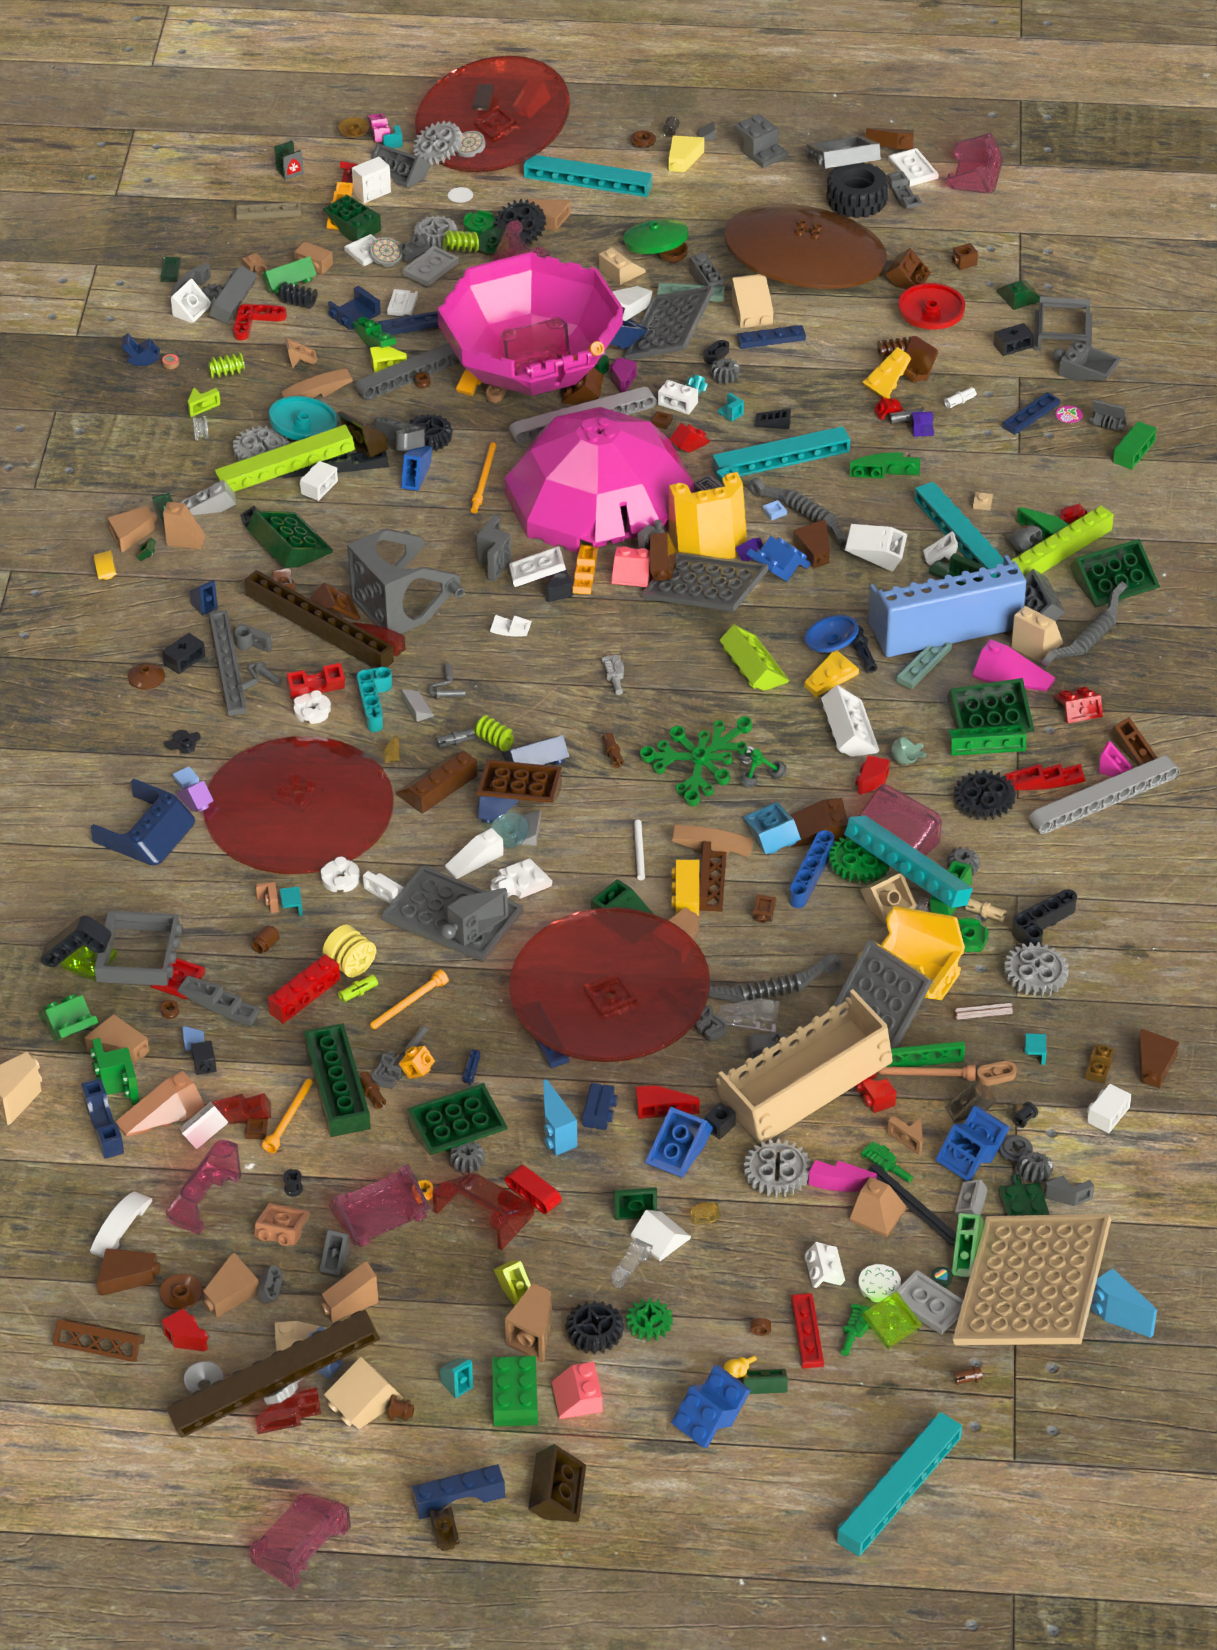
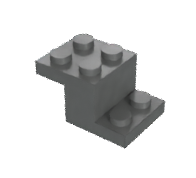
[734,114,788,168]
[476,515,512,582]

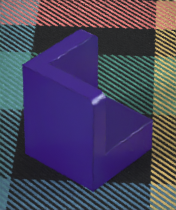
[911,411,934,437]
[736,538,764,561]

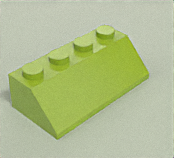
[720,624,790,691]

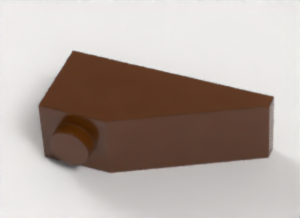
[866,128,914,149]
[1109,717,1157,766]

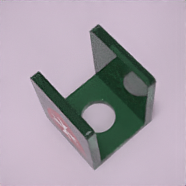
[274,141,304,180]

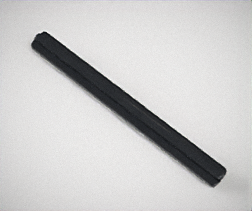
[868,1164,956,1246]

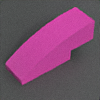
[367,113,390,142]
[809,1160,877,1192]

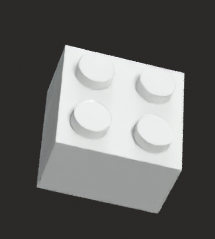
[352,157,391,203]

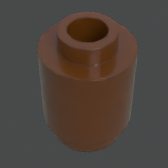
[251,925,280,954]

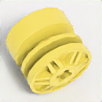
[323,924,376,978]

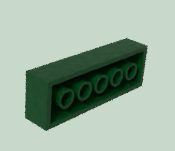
[304,1023,371,1137]

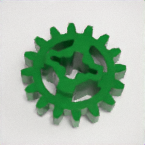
[626,1298,673,1342]

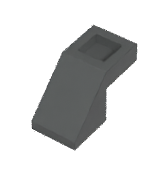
[1044,1175,1094,1206]

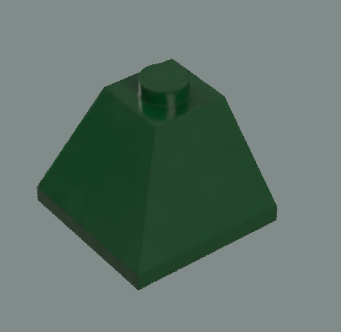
[997,280,1041,310]
[613,1186,657,1220]

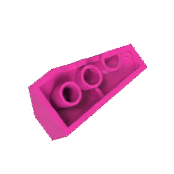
[972,639,1055,691]

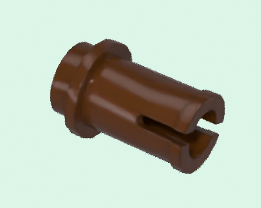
[953,1365,983,1385]

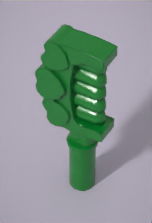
[861,1142,913,1183]
[840,1304,871,1356]

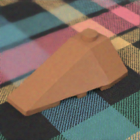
[115,1071,205,1137]

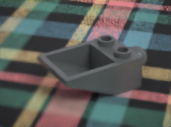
[1052,341,1121,381]
[440,888,508,946]

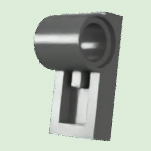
[235,623,272,653]

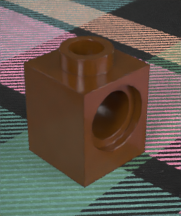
[951,243,978,270]

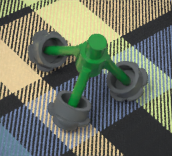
[738,746,787,788]

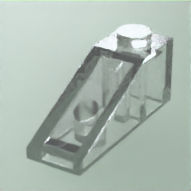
[717,998,780,1032]

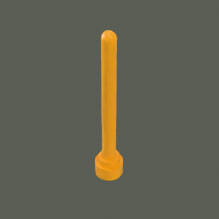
[573,341,604,360]
[370,969,449,1029]
[262,1078,313,1153]

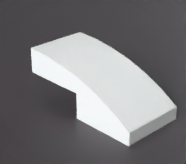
[490,615,532,637]

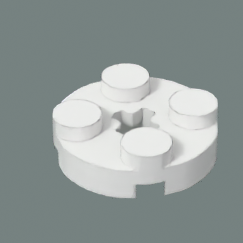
[294,690,331,724]
[321,857,360,892]

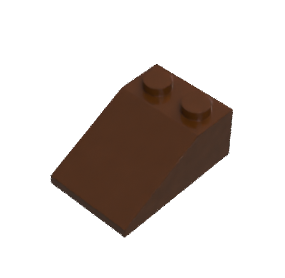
[790,798,848,847]

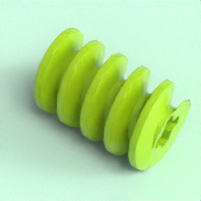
[442,230,479,253]
[208,352,245,379]
[473,715,514,751]

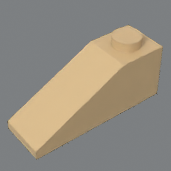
[275,1321,327,1351]

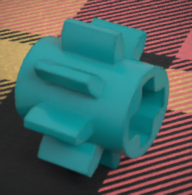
[685,374,708,395]

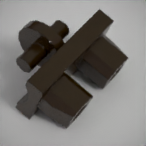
[429,1507,459,1551]

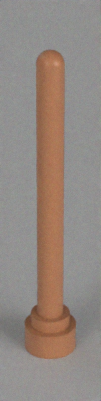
[878,1065,976,1081]

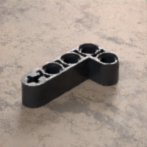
[1012,889,1077,947]
[41,915,112,967]

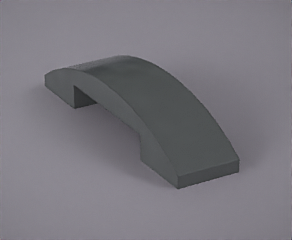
[888,171,922,208]
[171,263,211,306]

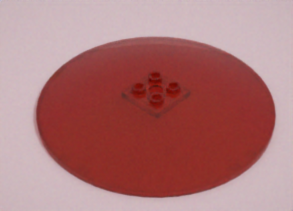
[415,56,570,172]
[203,736,394,874]
[509,908,710,1062]

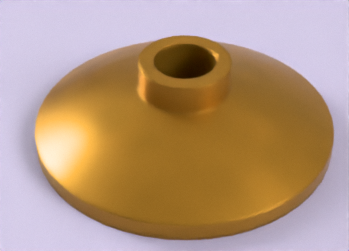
[338,117,370,137]

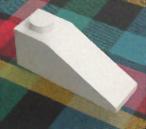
[445,828,503,879]

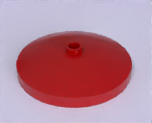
[898,283,965,330]

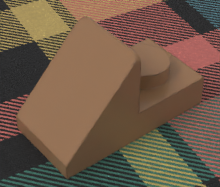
[285,338,318,368]
[887,1116,923,1155]

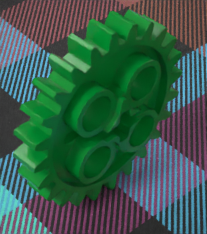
[828,836,890,884]

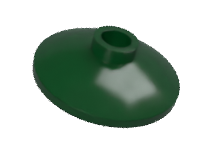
[478,228,509,254]

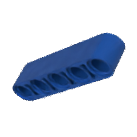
[789,830,834,908]

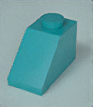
[440,1358,473,1399]

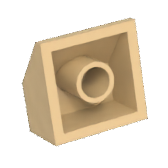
[599,248,645,285]
[860,872,918,924]

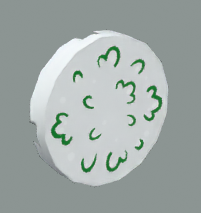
[858,1264,901,1303]

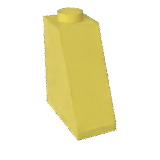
[669,136,704,172]

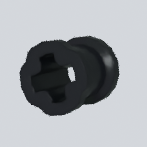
[1011,1101,1038,1128]
[283,1169,303,1197]

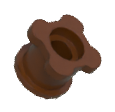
[388,1395,414,1421]

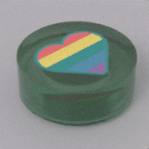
[931,1267,953,1288]

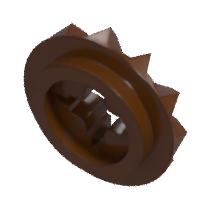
[631,131,656,148]

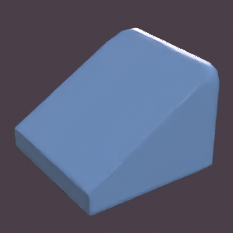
[182,1027,205,1051]

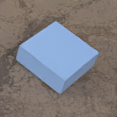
[763,500,787,521]
[173,767,199,789]

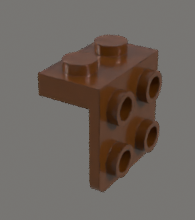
[903,336,938,383]

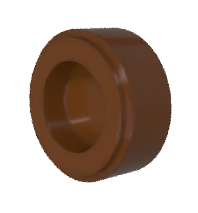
[750,1318,771,1336]

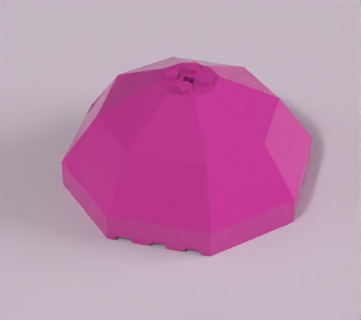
[437,252,623,396]
[504,407,694,553]

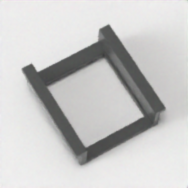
[1034,297,1092,351]

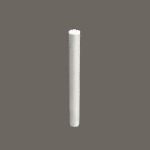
[634,820,645,880]

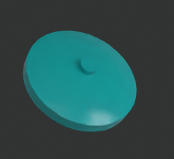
[268,396,338,441]

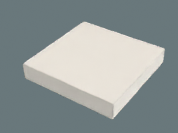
[344,234,376,267]

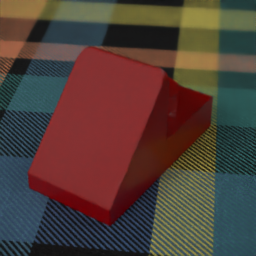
[340,161,357,183]

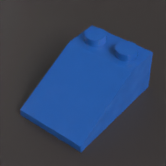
[645,1107,713,1178]

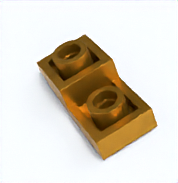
[1085,1044,1115,1084]

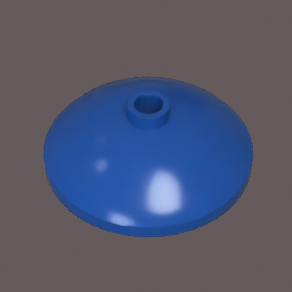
[805,615,859,653]

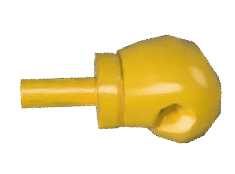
[723,1356,757,1378]

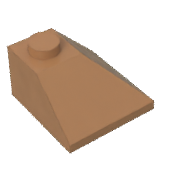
[850,1177,907,1237]

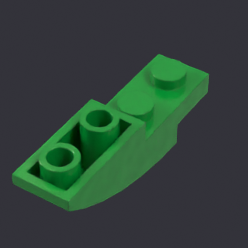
[352,317,397,348]
[850,452,920,479]

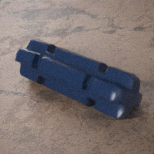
[462,1049,480,1084]

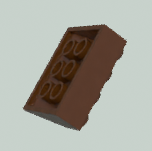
[477,759,562,803]

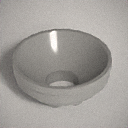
[184,1361,224,1395]

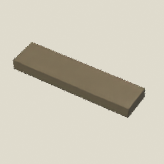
[236,202,301,220]

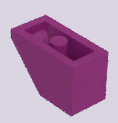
[610,357,637,393]

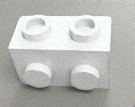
[805,1242,845,1288]

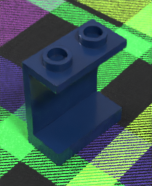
[328,286,381,331]

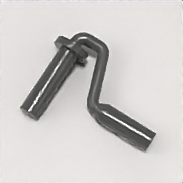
[238,662,282,691]
[429,663,466,700]

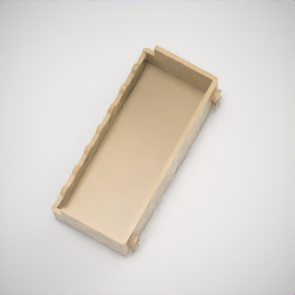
[716,989,893,1144]

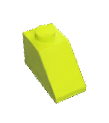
[370,346,407,373]
[494,1260,531,1305]

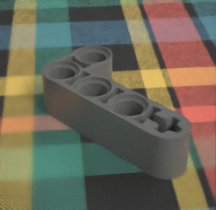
[374,417,425,451]

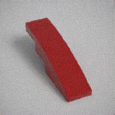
[1004,764,1086,790]

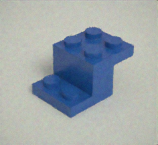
[747,535,811,581]
[935,1106,1010,1182]
[671,1365,751,1448]

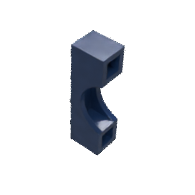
[81,1078,124,1159]
[412,1464,505,1520]

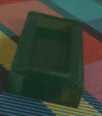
[160,257,181,282]

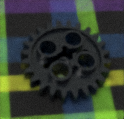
[493,199,547,248]
[954,770,1016,821]

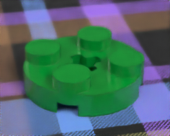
[463,210,496,236]
[958,918,989,952]

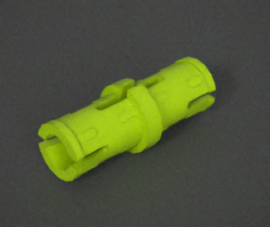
[338,974,378,1003]

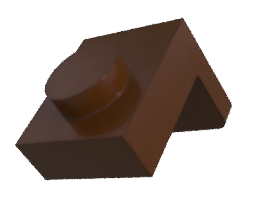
[272,567,296,590]
[752,894,777,923]

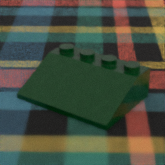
[247,511,333,568]
[1070,539,1160,608]
[947,678,1035,733]
[407,1083,508,1155]

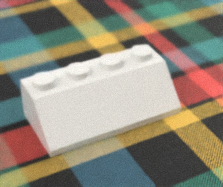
[821,685,880,757]

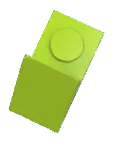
[188,388,221,417]

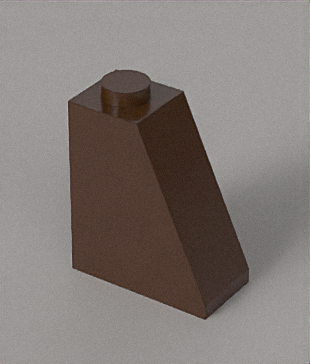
[793,520,830,569]
[650,532,677,581]
[1138,1028,1179,1089]
[97,1248,160,1296]

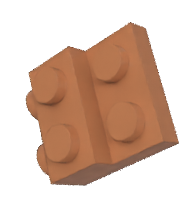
[254,1203,309,1246]

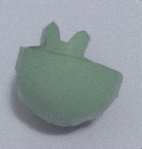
[891,737,927,765]

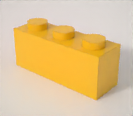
[672,860,699,916]

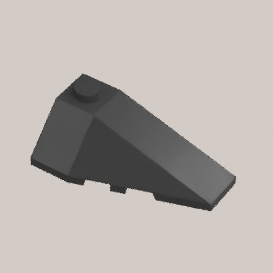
[371,143,431,188]

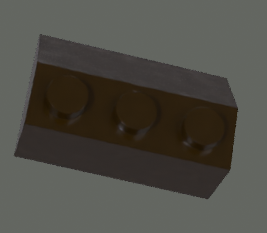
[338,411,388,457]
[528,1444,586,1522]

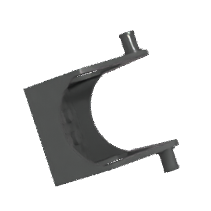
[347,529,465,639]

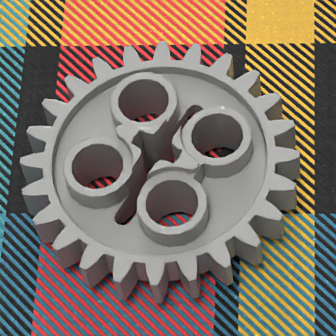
[413,121,463,166]
[233,426,289,461]
[1004,942,1069,997]
[744,1139,811,1197]

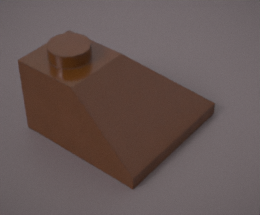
[310,582,360,620]

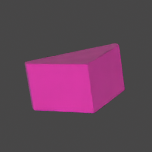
[1099,741,1133,777]

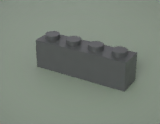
[209,265,257,324]

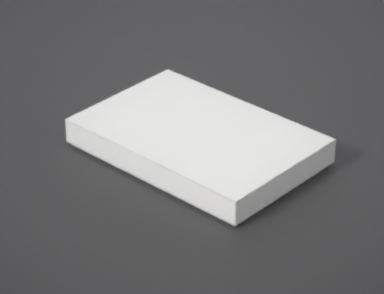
[888,148,939,186]
[509,547,566,587]

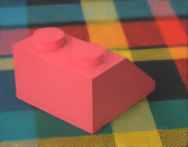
[612,547,651,587]
[551,1361,603,1419]

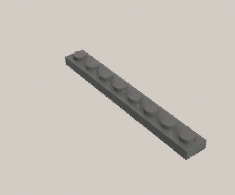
[209,610,247,716]

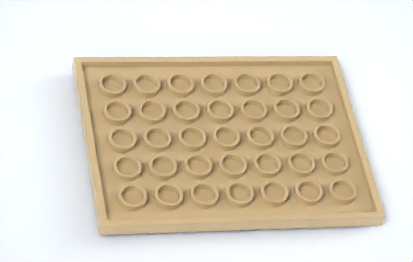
[953,1214,1111,1345]

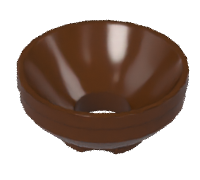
[659,242,688,264]

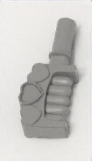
[602,654,624,695]
[264,1377,305,1405]

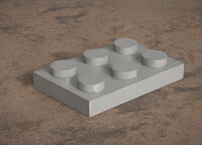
[402,246,459,287]
[890,1270,963,1335]

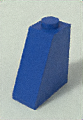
[401,446,432,491]

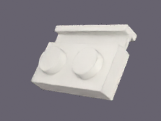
[387,289,418,316]

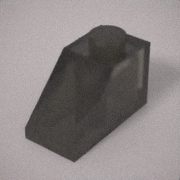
[945,1080,996,1122]

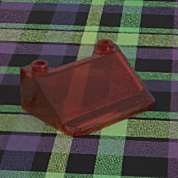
[432,1173,534,1250]

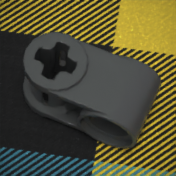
[747,1032,786,1061]

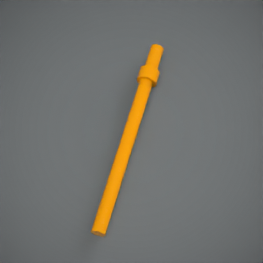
[471,442,497,514]

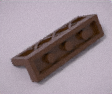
[699,841,727,912]
[53,1318,146,1362]

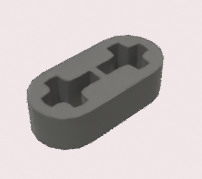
[257,1265,283,1304]

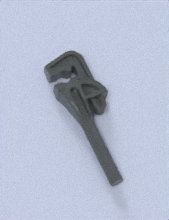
[658,988,727,1042]
[372,1026,428,1089]

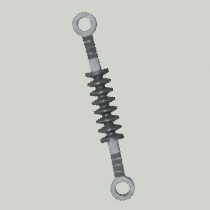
[748,478,850,554]
[1040,581,1128,668]
[688,954,842,1004]

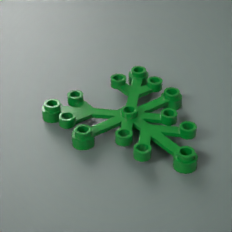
[640,716,753,807]

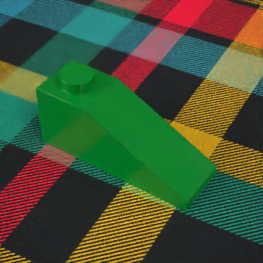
[1016,507,1068,541]
[951,1213,984,1278]

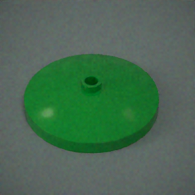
[623,218,689,254]

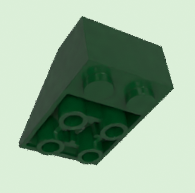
[323,195,381,242]
[591,879,661,945]

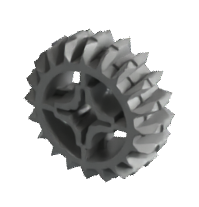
[414,215,458,250]

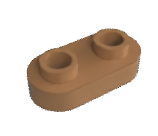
[486,385,508,403]
[977,1061,1017,1086]

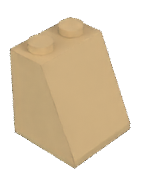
[732,274,773,329]
[1011,606,1063,662]
[0,1052,42,1125]
[324,1357,404,1429]

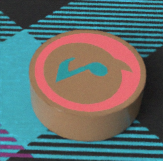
[162,354,179,369]

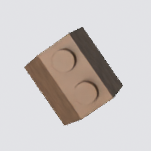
[505,1283,552,1363]

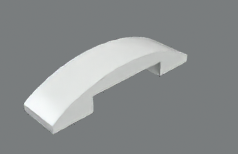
[90,1191,152,1258]

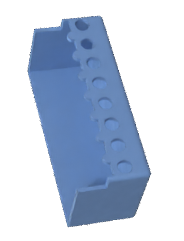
[868,555,1026,657]

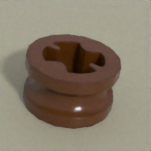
[415,372,431,388]
[160,1000,179,1019]

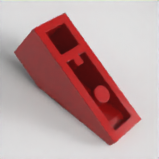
[636,1085,700,1119]

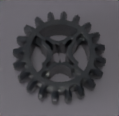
[409,414,452,451]
[565,1299,624,1355]

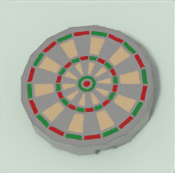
[456,131,486,158]
[370,237,402,267]

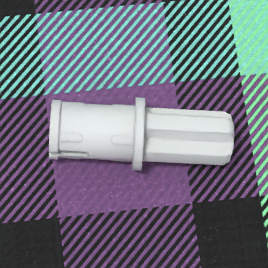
[944,387,977,409]

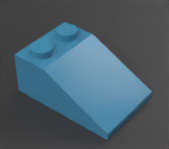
[743,802,801,854]
[543,1079,577,1156]
[1090,1268,1157,1338]

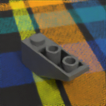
[690,253,724,286]

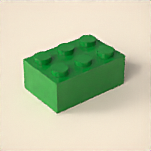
[492,1356,538,1427]

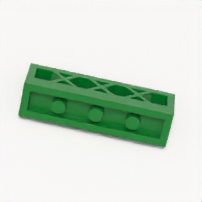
[948,725,1026,756]
[886,1041,965,1067]

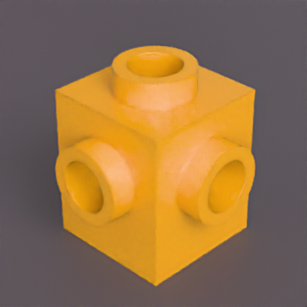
[398,1045,435,1079]

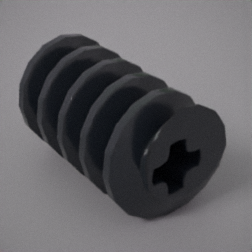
[280,282,318,309]

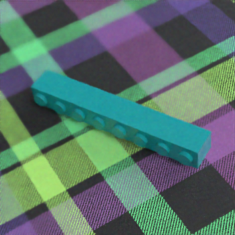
[524,154,652,197]
[712,426,850,481]
[914,481,1004,578]
[844,815,973,908]
[836,1412,962,1557]

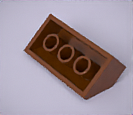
[396,751,478,814]

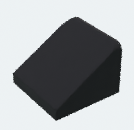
[240,505,260,527]

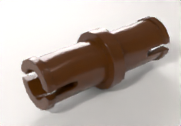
[602,732,624,768]
[359,1071,386,1109]

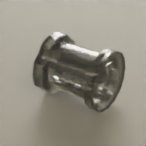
[662,117,680,137]

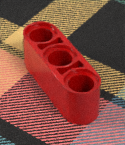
[505,1164,562,1214]

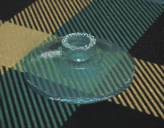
[491,812,529,847]

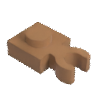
[242,253,268,277]

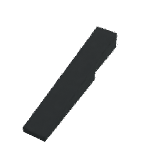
[283,450,389,478]

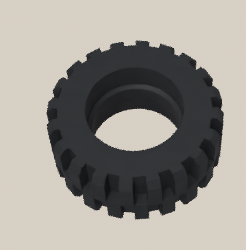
[826,162,888,218]

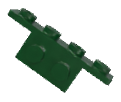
[929,553,985,586]

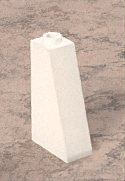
[612,286,652,321]

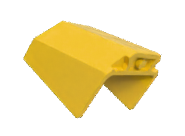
[669,472,747,559]
[858,906,965,1000]

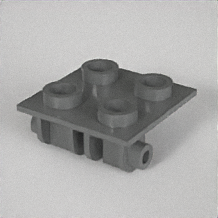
[1090,400,1127,432]

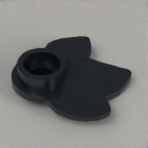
[164,730,201,754]

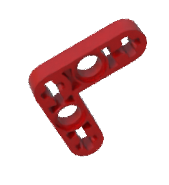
[233,304,287,341]

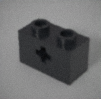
[993,323,1034,356]
[162,633,205,674]

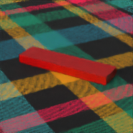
[791,1293,824,1369]

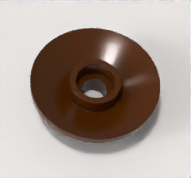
[128,663,165,690]
[159,1274,203,1309]

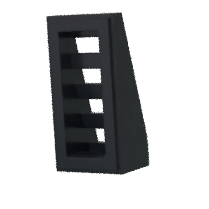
[755,409,791,429]

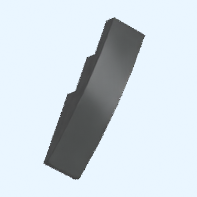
[178,976,261,1026]

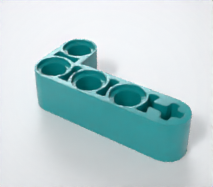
[357,667,392,732]

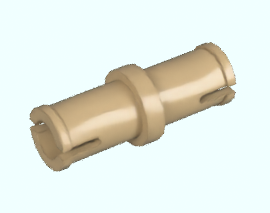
[965,898,1007,922]

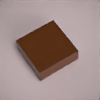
[650,411,673,430]
[245,1119,268,1139]

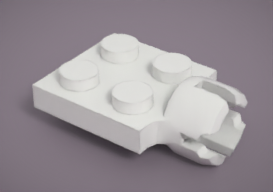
[490,858,552,899]

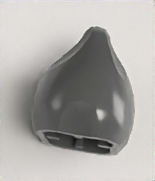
[1007,525,1043,554]

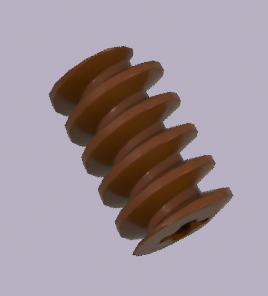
[877,336,912,361]

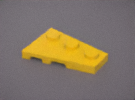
[863,347,911,398]
[804,651,859,697]

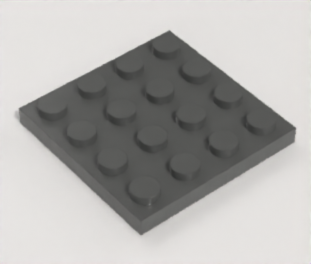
[833,939,934,1048]

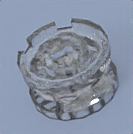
[193,416,209,441]

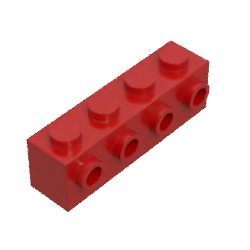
[268,954,340,1024]

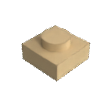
[973,492,993,511]

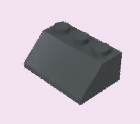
[1024,569,1065,621]

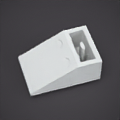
[845,524,907,572]

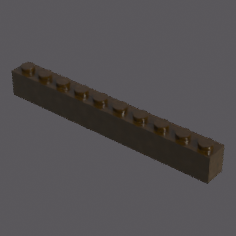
[244,570,394,668]
[167,1309,380,1438]

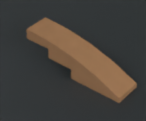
[281,368,353,398]
[671,825,753,857]

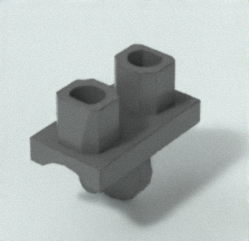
[399,233,431,262]

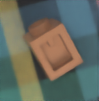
[256,882,279,913]

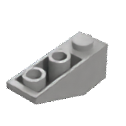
[179,480,236,515]

